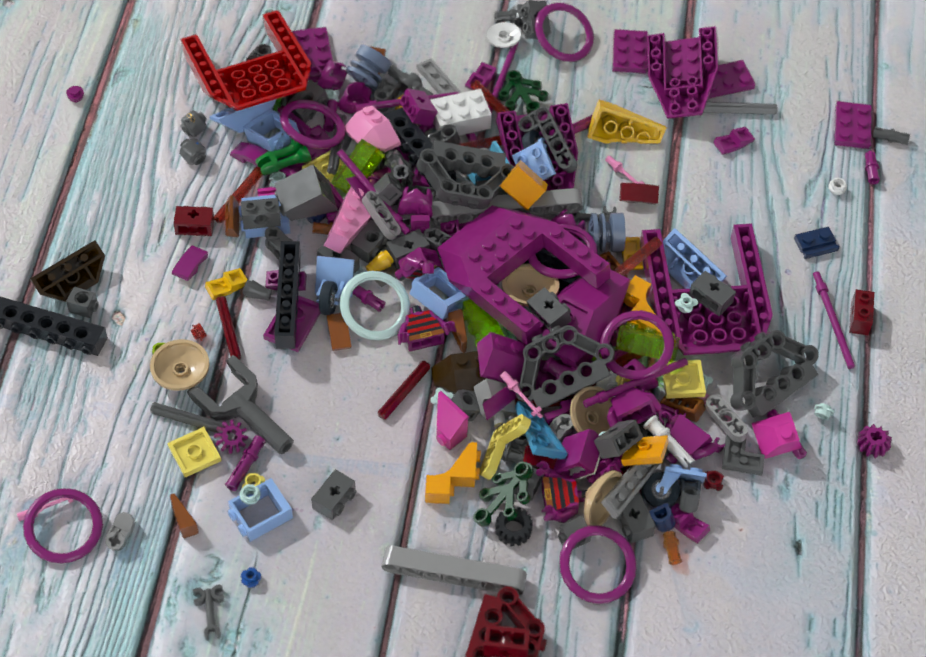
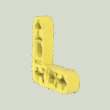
[480,414,531,480]

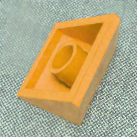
[500,160,548,210]

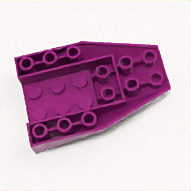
[647,26,719,119]
[496,103,578,191]
[516,269,630,371]

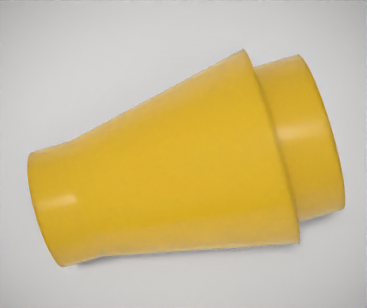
[365,250,394,271]

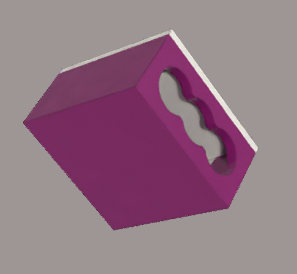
[554,428,601,480]

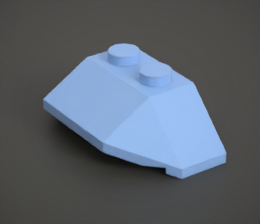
[209,99,276,133]
[663,228,727,289]

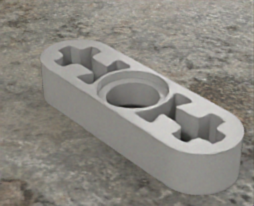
[362,191,401,240]
[706,395,748,442]

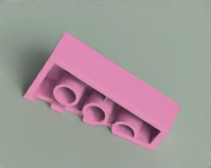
[324,186,373,254]

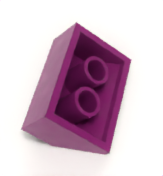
[477,332,538,391]

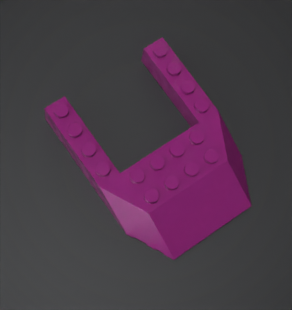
[438,205,611,345]
[640,223,773,355]

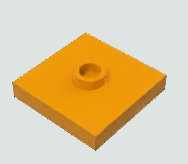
[621,435,669,466]

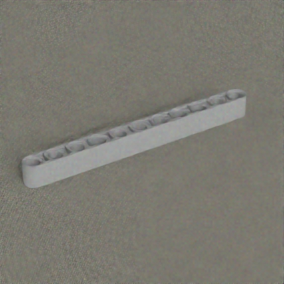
[390,188,583,229]

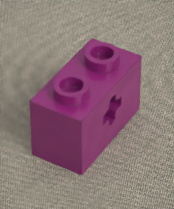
[400,88,438,126]

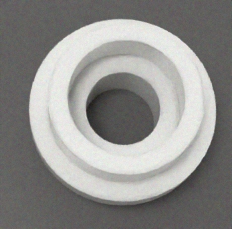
[828,178,847,195]

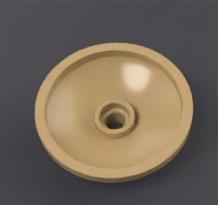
[502,264,559,307]
[150,339,209,391]
[570,386,613,435]
[584,471,622,526]

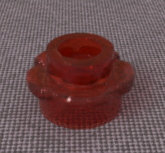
[190,323,207,341]

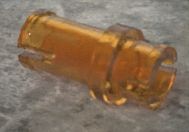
[663,531,682,565]

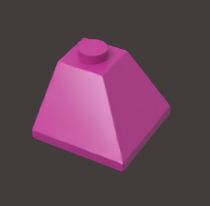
[436,391,468,450]
[751,412,801,459]

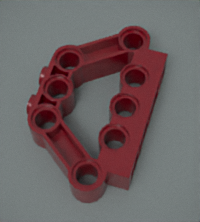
[465,586,547,657]

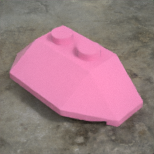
[345,105,401,152]

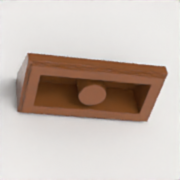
[225,195,239,237]

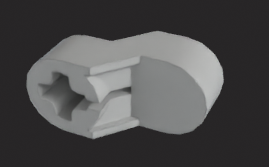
[549,414,574,443]
[105,512,135,551]

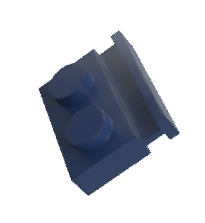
[794,226,840,260]

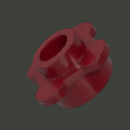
[703,471,724,491]

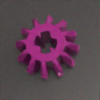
[214,420,249,454]
[857,424,892,458]

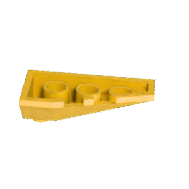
[588,99,667,144]

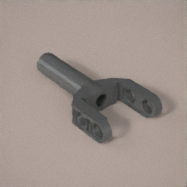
[187,355,294,455]

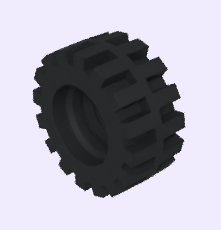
[495,507,533,547]

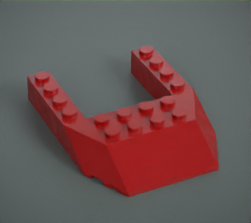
[180,10,312,111]

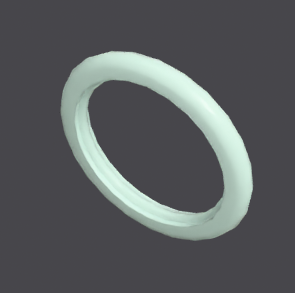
[340,271,411,340]

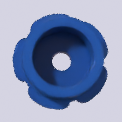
[240,567,261,588]

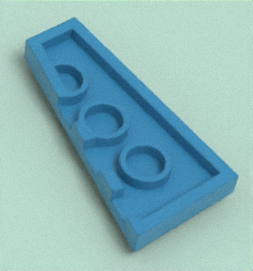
[515,401,568,460]

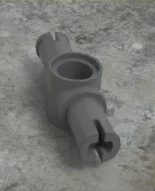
[494,4,523,27]
[387,65,433,95]

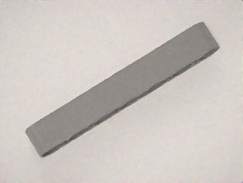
[381,546,527,595]

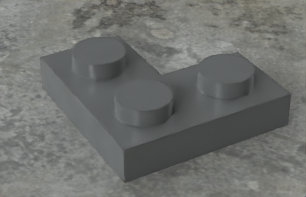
[722,432,765,476]

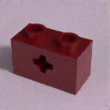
[173,206,215,236]
[849,289,875,336]
[483,625,530,657]

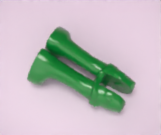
[256,138,312,176]

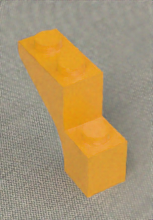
[623,275,663,344]
[425,442,481,504]

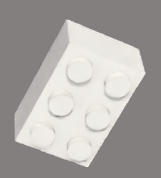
[431,89,491,136]

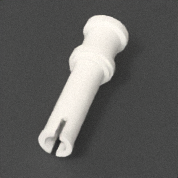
[643,415,695,469]

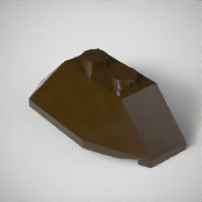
[30,240,105,302]
[431,351,486,394]

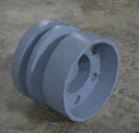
[345,44,392,90]
[588,213,626,252]

